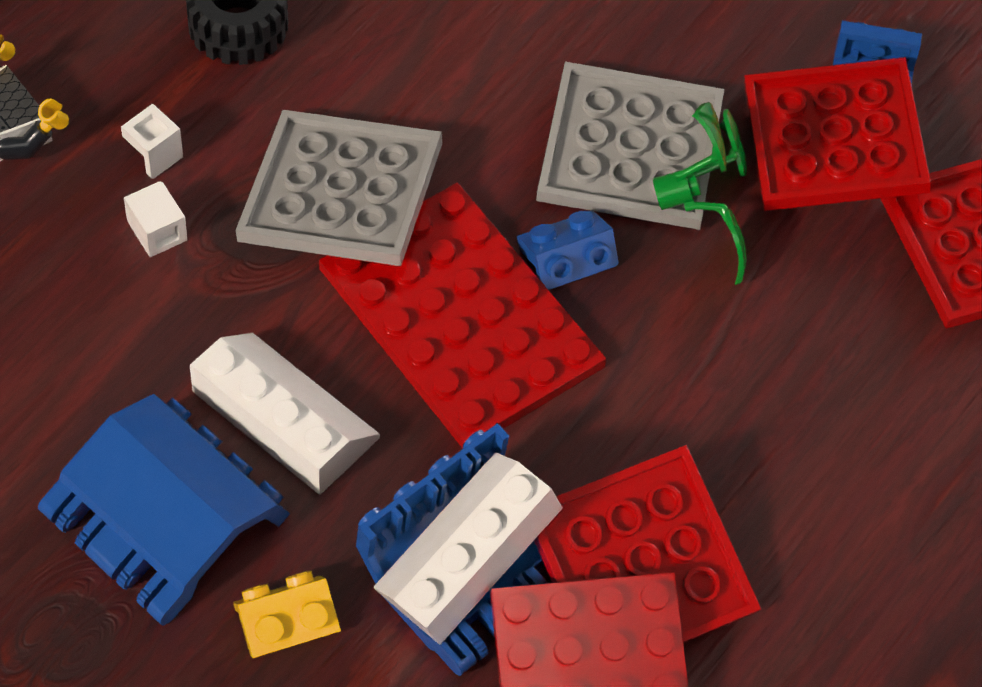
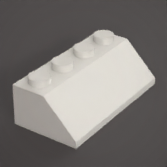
[190,333,380,495]
[374,452,563,645]

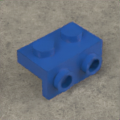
[833,20,922,86]
[517,210,619,290]

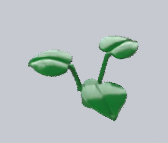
[653,102,747,285]

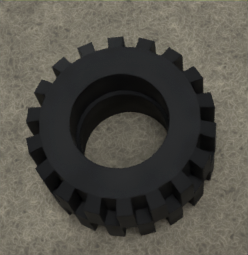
[186,0,288,65]

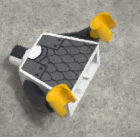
[0,34,69,161]

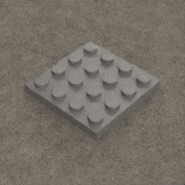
[536,61,724,230]
[235,110,443,266]

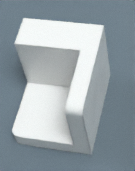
[121,104,183,179]
[124,182,187,257]

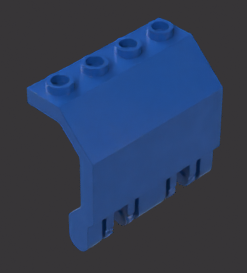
[38,394,290,626]
[356,423,548,676]

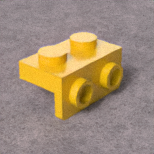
[233,571,341,658]

